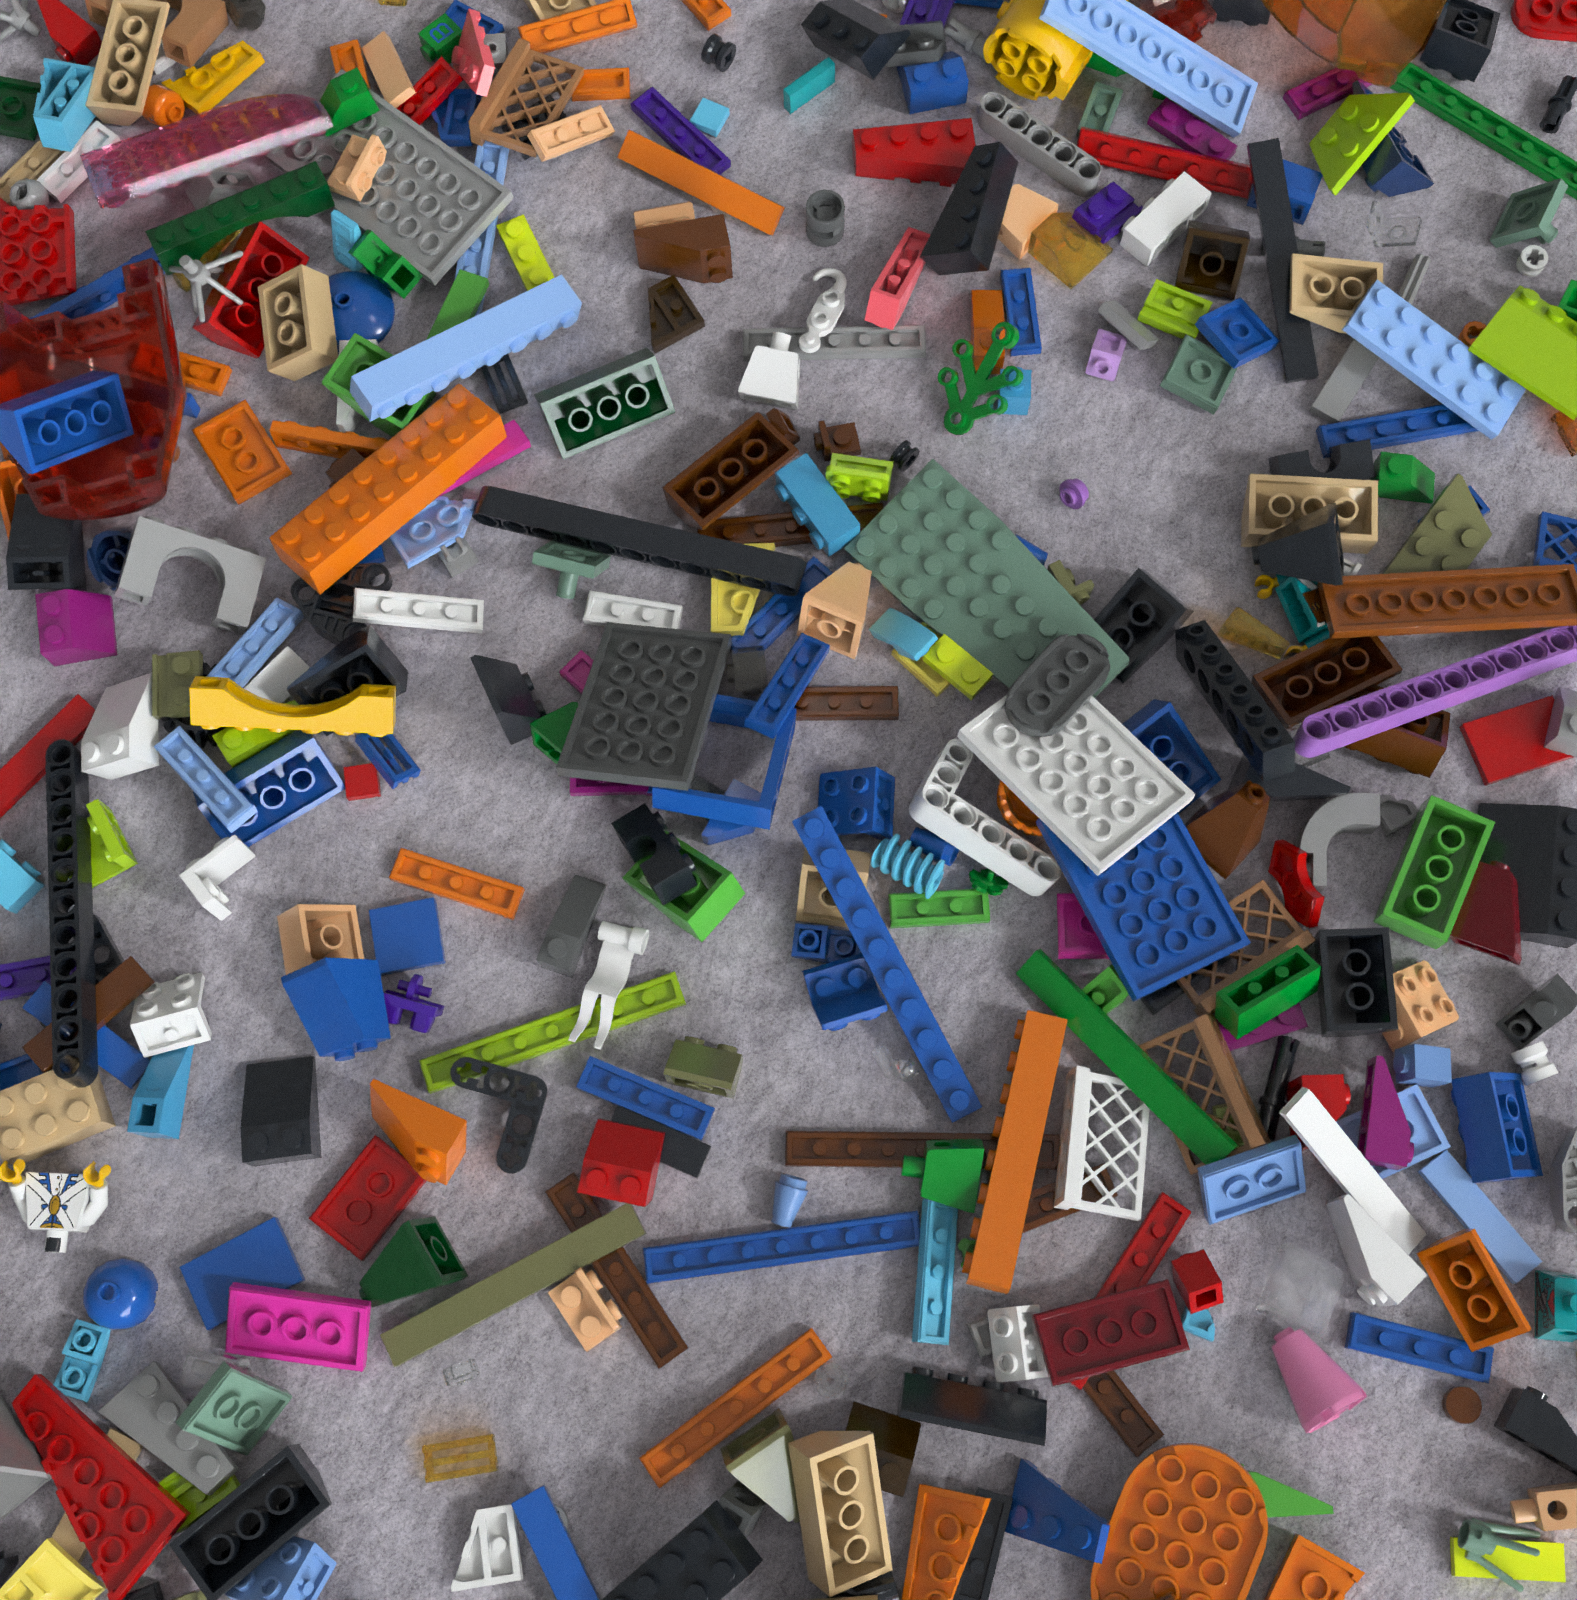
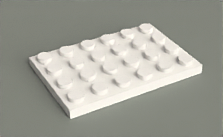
[957,695,1195,876]

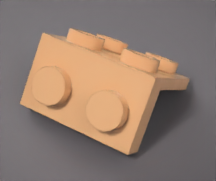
[1382,960,1459,1052]

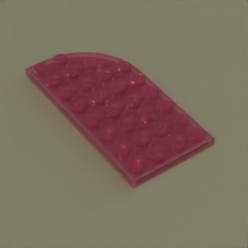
[80,94,334,209]

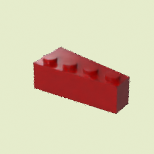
[852,118,976,187]

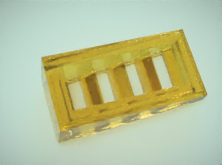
[1217,607,1290,659]

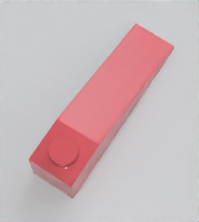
[864,227,931,330]

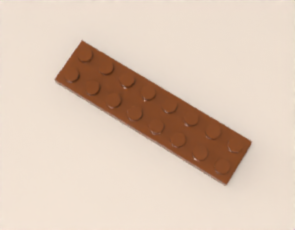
[1317,564,1577,639]

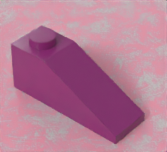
[1357,1055,1414,1170]

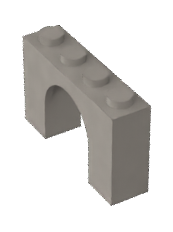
[114,516,267,635]

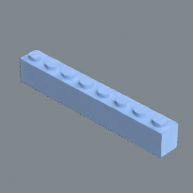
[350,274,582,422]

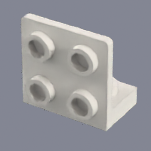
[179,835,256,921]
[130,972,212,1058]

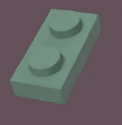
[1076,81,1123,137]

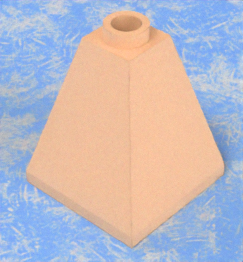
[797,562,872,660]

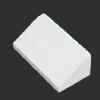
[243,646,310,704]

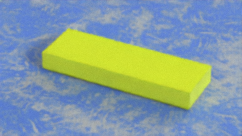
[1450,1536,1566,1582]

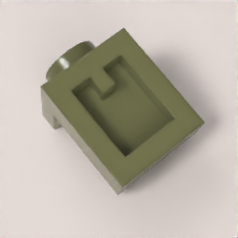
[1047,560,1094,605]

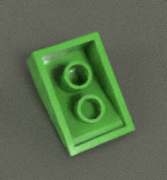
[322,333,436,437]
[622,830,745,942]

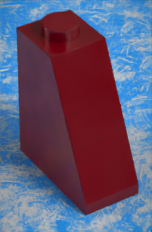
[1449,861,1522,965]

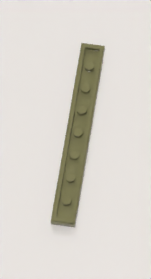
[380,1203,647,1367]

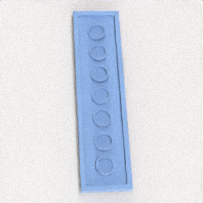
[1039,0,1258,138]

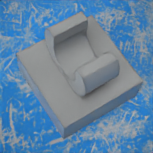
[437,537,479,578]

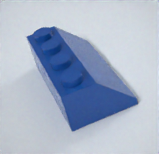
[0,370,134,474]
[193,730,345,847]

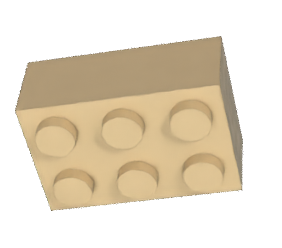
[258,264,338,381]
[0,1063,116,1165]

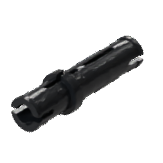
[1258,1035,1300,1140]

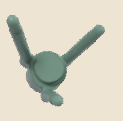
[1458,1518,1541,1592]

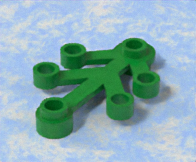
[937,322,1023,435]

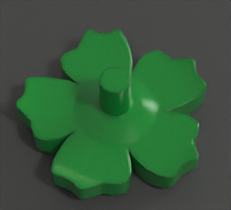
[969,868,1009,896]

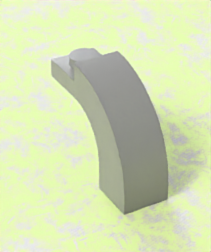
[1294,792,1380,893]

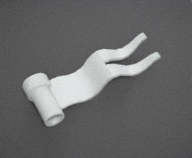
[568,921,649,1050]

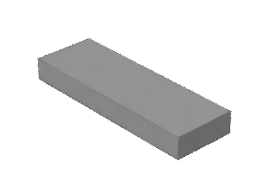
[1309,339,1379,424]

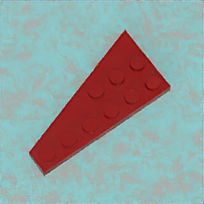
[11,1374,191,1600]

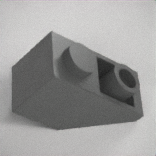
[1496,973,1577,1050]

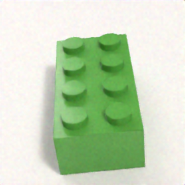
[1373,795,1495,949]

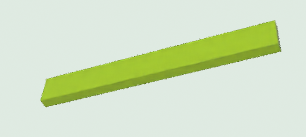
[419,971,686,1094]

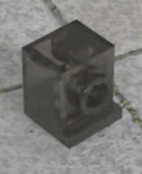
[222,0,266,31]

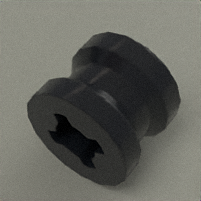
[701,34,736,72]

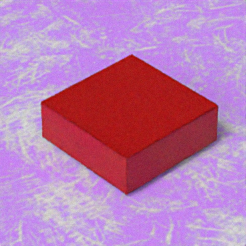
[344,763,381,801]

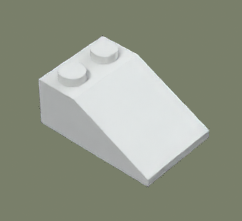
[81,672,159,780]
[1326,1194,1427,1307]

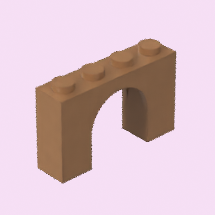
[85,0,229,68]

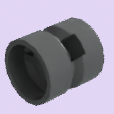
[806,189,845,247]

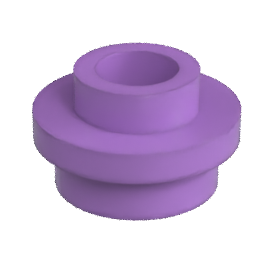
[1059,478,1089,509]

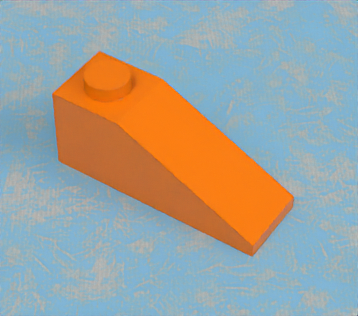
[971,290,1005,374]

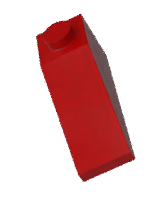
[37,0,102,65]

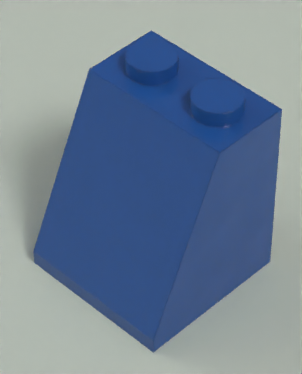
[281,957,391,1061]

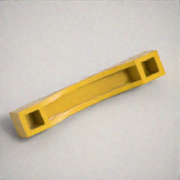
[189,676,396,737]

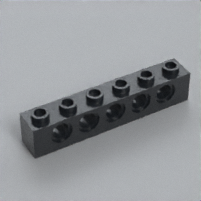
[1175,620,1295,782]

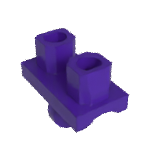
[383,974,445,1033]

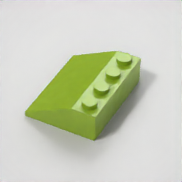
[1468,285,1577,420]

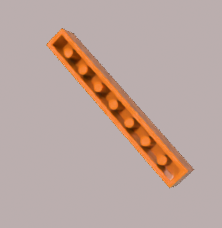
[962,1010,1068,1294]

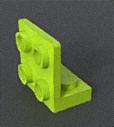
[66,799,138,888]

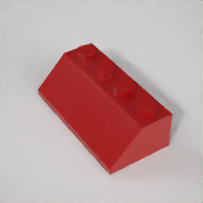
[192,221,310,358]

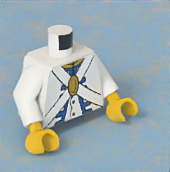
[0,1159,111,1253]

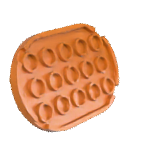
[1090,1443,1268,1600]

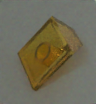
[1028,212,1113,289]

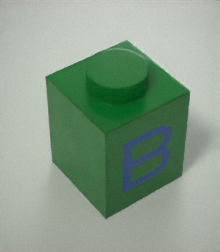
[418,13,462,64]

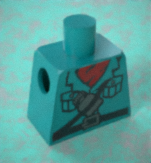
[1535,1270,1577,1342]

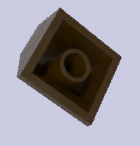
[1175,220,1250,300]
[845,1401,922,1497]

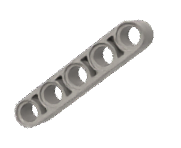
[978,91,1101,197]

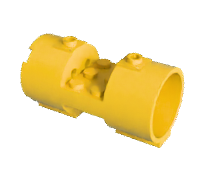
[983,0,1129,101]

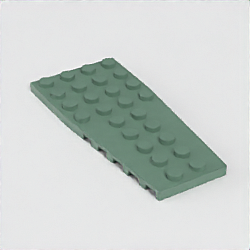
[844,458,1129,698]

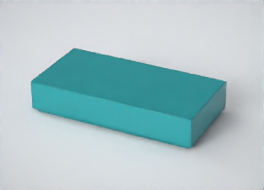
[783,57,835,114]

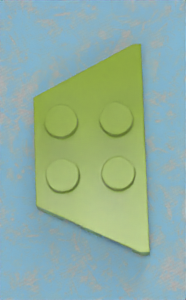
[1309,93,1415,196]

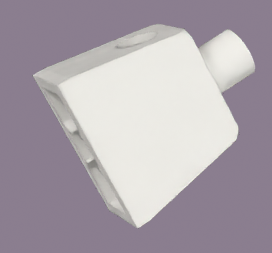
[738,332,800,410]

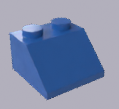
[896,51,969,114]

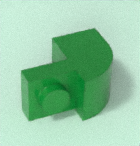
[348,229,423,299]

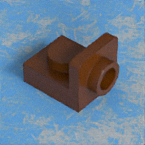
[813,420,861,462]

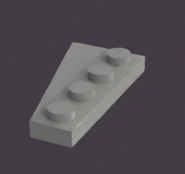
[98,1361,239,1495]

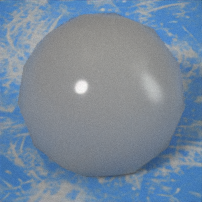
[9,178,49,210]

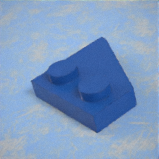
[432,89,482,147]

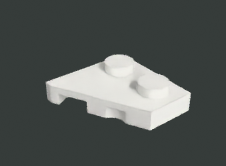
[451,1504,523,1592]

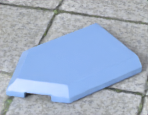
[389,496,477,569]

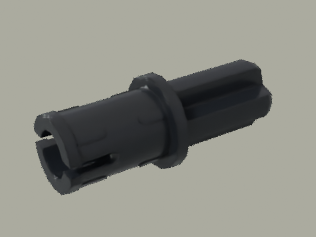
[1539,75,1577,134]

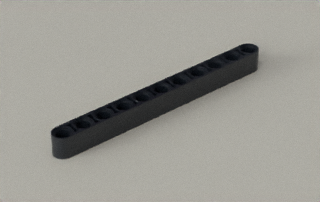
[472,486,807,596]
[45,739,98,1088]

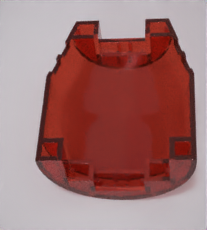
[0,258,187,520]

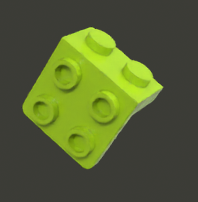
[825,453,894,503]

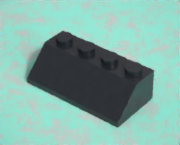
[897,1366,1047,1446]
[169,1444,332,1600]

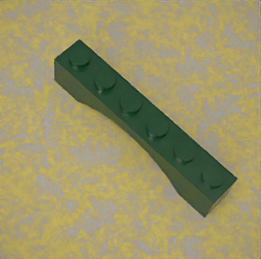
[145,161,335,276]

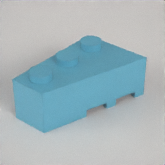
[33,58,95,152]

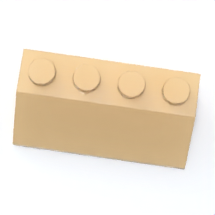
[85,0,170,126]
[1241,474,1378,554]
[788,1431,893,1597]

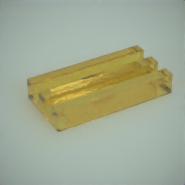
[422,1434,499,1483]

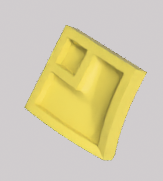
[0,1537,106,1600]

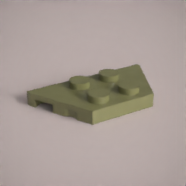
[1381,473,1492,574]

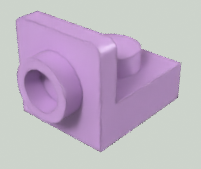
[1085,329,1128,381]

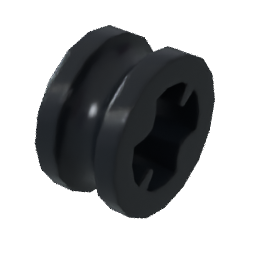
[889,440,920,472]

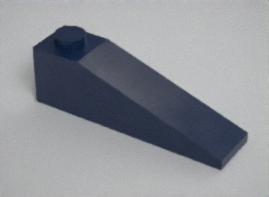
[1352,80,1434,197]

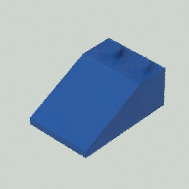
[1122,699,1222,814]

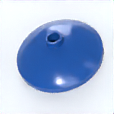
[329,271,395,354]

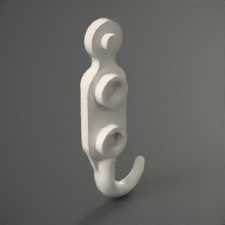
[799,268,847,353]

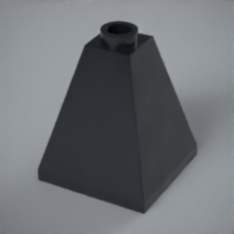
[1252,503,1345,586]

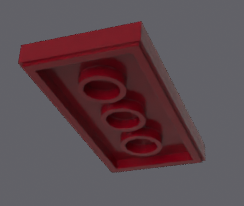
[1031,1279,1190,1387]

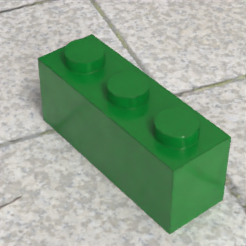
[1215,945,1321,1040]

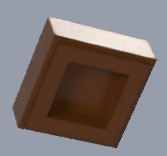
[766,408,800,445]

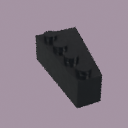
[920,142,1018,275]

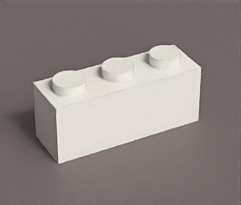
[1120,171,1212,267]

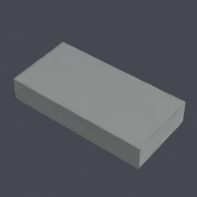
[1098,300,1159,350]

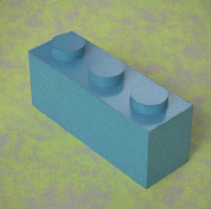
[774,453,860,557]

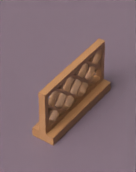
[468,38,584,158]
[1176,880,1316,1017]
[1138,1014,1271,1175]

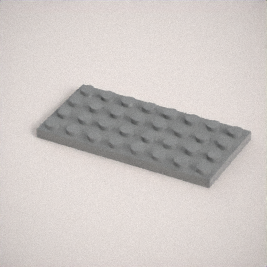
[263,69,514,286]

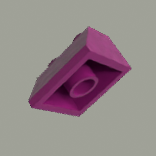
[35,589,118,666]

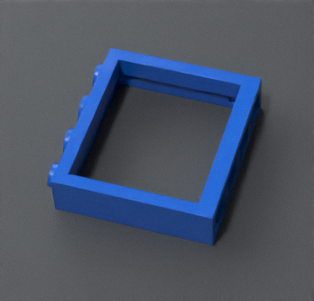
[647,694,797,830]

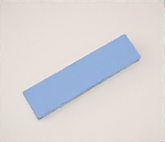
[206,597,304,688]
[154,725,258,833]
[1418,1149,1542,1284]

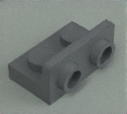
[884,20,947,68]

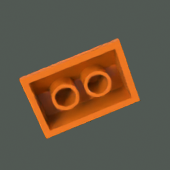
[1416,1229,1531,1352]

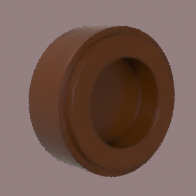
[1442,1386,1482,1424]

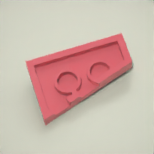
[452,8,495,97]

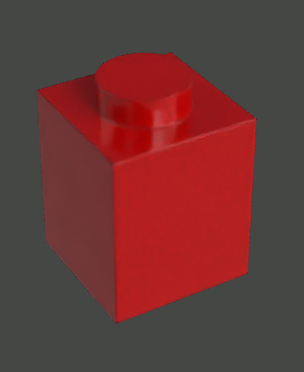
[1171,1249,1224,1314]

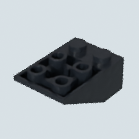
[6,493,86,590]

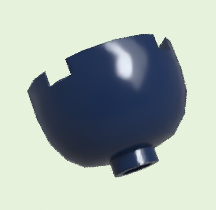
[87,527,133,591]

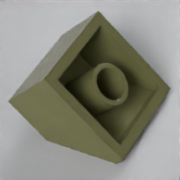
[663,1036,743,1099]

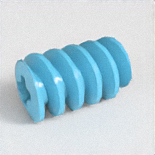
[870,833,945,899]

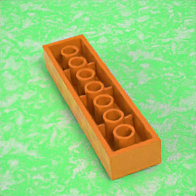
[269,384,507,594]

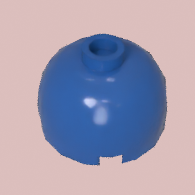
[83,1258,158,1330]

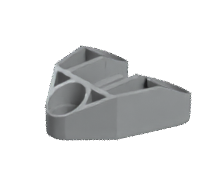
[1550,1127,1577,1234]

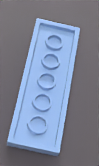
[1342,280,1526,440]

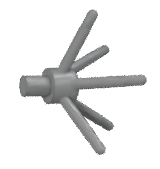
[0,0,42,41]
[169,251,243,322]

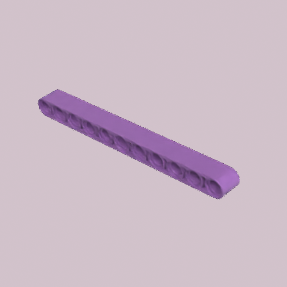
[1293,626,1577,758]

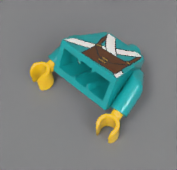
[1254,574,1330,657]

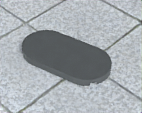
[1005,633,1110,737]

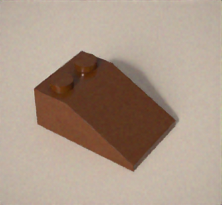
[633,214,733,284]

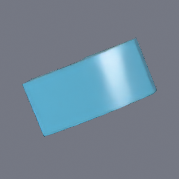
[869,608,938,661]
[53,1319,111,1403]

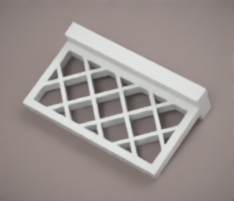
[1054,1066,1149,1221]

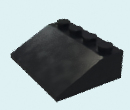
[1478,803,1577,948]

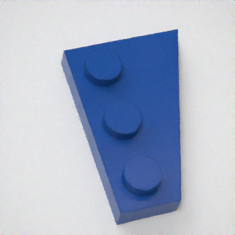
[1005,1458,1110,1564]

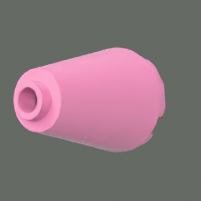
[1271,1327,1367,1434]

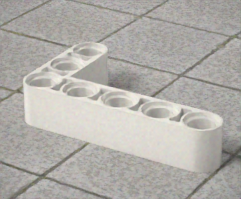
[909,739,1061,897]

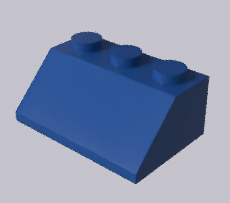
[1451,1072,1543,1183]

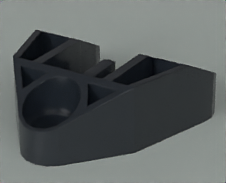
[291,563,393,646]

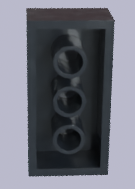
[602,1500,763,1600]

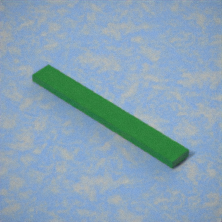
[1390,61,1577,200]
[1016,949,1238,1165]

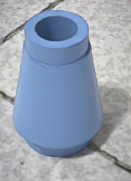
[771,1173,809,1228]

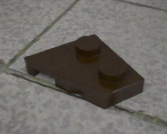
[648,275,705,354]

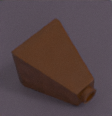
[1184,780,1270,880]

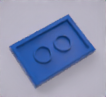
[180,1217,305,1331]

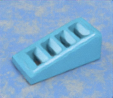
[330,209,363,272]

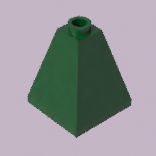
[359,1216,468,1307]

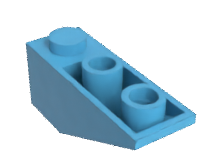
[127,1045,194,1139]

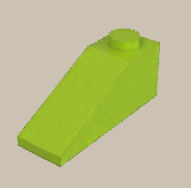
[212,700,299,768]

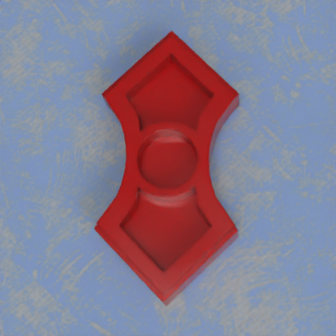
[1268,839,1325,928]

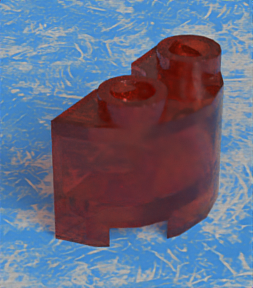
[1151,0,1217,43]

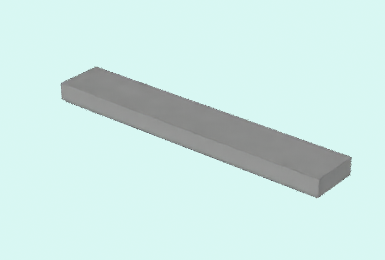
[743,325,926,361]

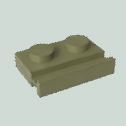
[152,650,203,720]

